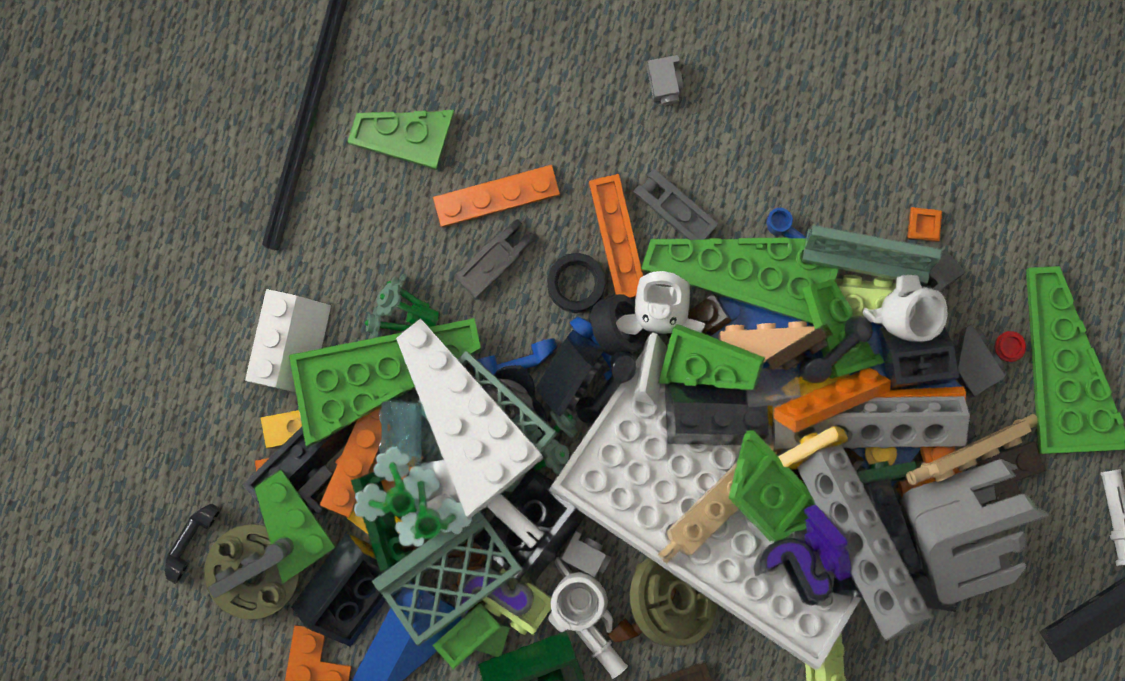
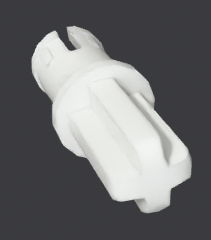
[576,625,628,679]

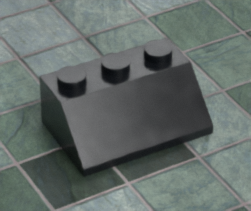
[665,382,769,445]
[475,468,586,583]
[863,479,922,575]
[291,533,388,647]

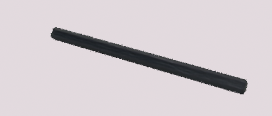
[262,0,348,250]

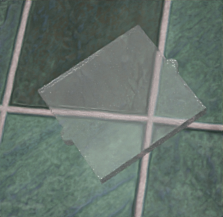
[747,365,801,408]

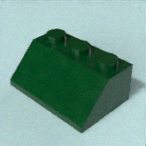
[478,631,585,681]

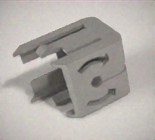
[901,459,1049,604]

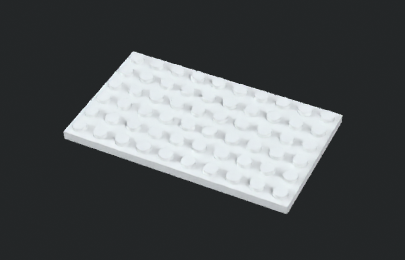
[549,351,903,670]

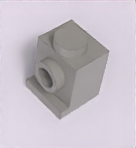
[647,55,683,105]
[561,531,611,577]

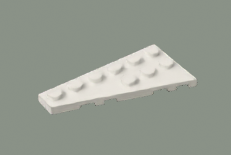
[396,318,542,520]

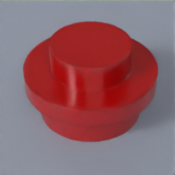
[994,331,1026,362]

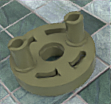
[204,524,301,619]
[630,557,717,647]

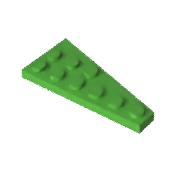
[641,238,839,325]
[1026,266,1125,454]
[289,318,481,448]

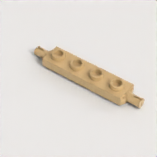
[907,414,1037,485]
[658,442,784,563]

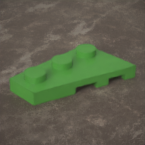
[348,110,454,170]
[802,279,885,379]
[658,324,765,390]
[255,469,335,584]

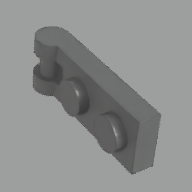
[633,169,718,240]
[208,537,294,599]

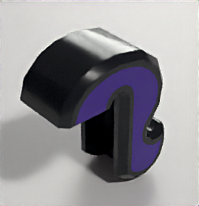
[753,537,833,606]

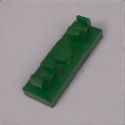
[350,472,412,571]

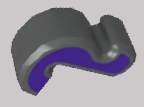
[454,566,534,619]

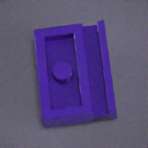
[804,504,851,581]

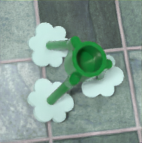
[354,447,427,521]
[396,466,472,546]

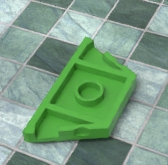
[728,430,815,542]

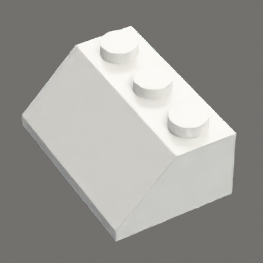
[245,289,331,392]

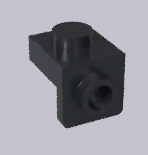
[298,465,334,516]

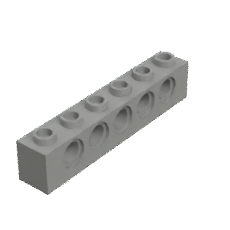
[772,396,970,449]
[797,445,931,641]

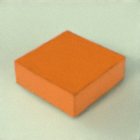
[907,207,942,242]

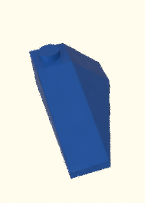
[352,581,467,681]

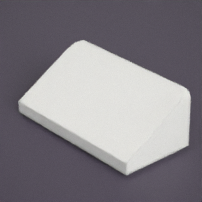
[633,333,667,405]

